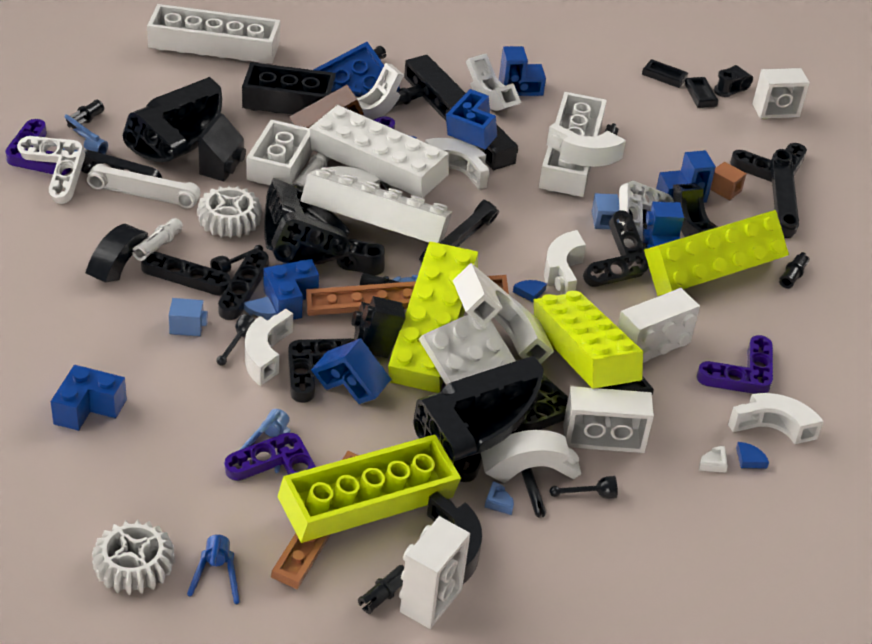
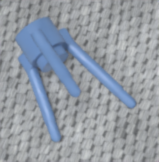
[63,114,108,154]
[240,409,291,473]

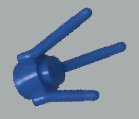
[187,535,240,604]

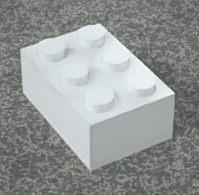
[247,120,313,185]
[618,288,700,363]
[563,386,654,453]
[399,516,470,629]

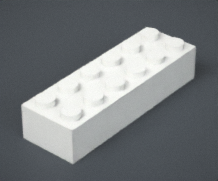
[147,4,280,64]
[539,92,607,197]
[309,105,449,198]
[301,167,452,243]

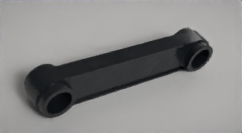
[770,149,799,238]
[419,199,500,262]

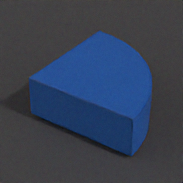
[513,280,547,302]
[736,442,769,469]

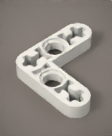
[17,136,85,204]
[619,181,674,247]

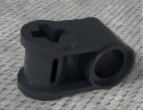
[714,65,753,97]
[337,239,385,275]

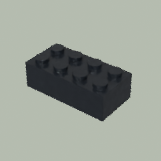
[242,62,336,115]

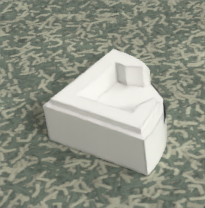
[699,446,728,473]

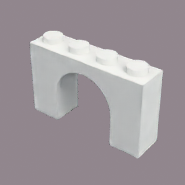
[453,263,554,364]

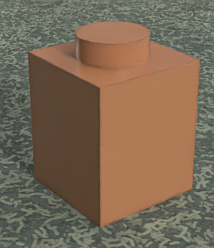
[710,162,747,201]

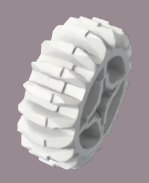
[197,186,262,239]
[92,519,175,595]

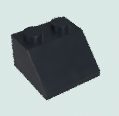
[198,113,246,182]

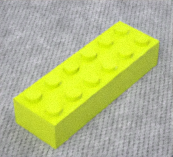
[644,210,789,296]
[388,241,478,393]
[534,291,643,389]
[277,435,461,543]

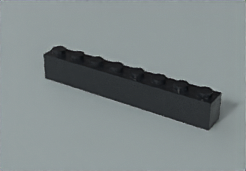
[404,54,518,171]

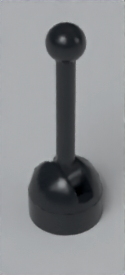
[210,245,263,273]
[216,314,255,366]
[549,476,618,499]

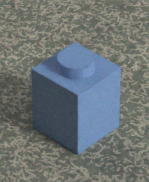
[591,193,619,229]
[169,298,208,336]

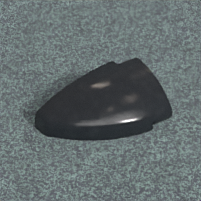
[122,77,222,162]
[264,178,351,265]
[413,356,544,463]

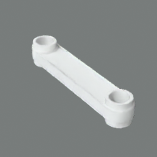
[87,164,201,209]

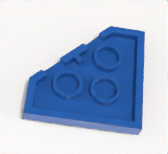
[313,42,400,97]

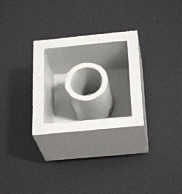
[752,68,810,119]

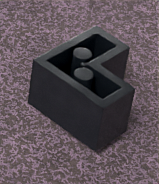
[352,296,406,358]

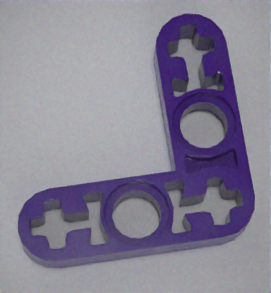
[5,119,71,175]
[696,335,773,394]
[224,432,316,481]

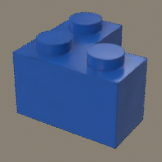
[499,46,546,96]
[446,89,497,149]
[656,150,716,203]
[642,202,684,249]
[264,259,319,320]
[311,338,392,404]
[50,364,127,431]

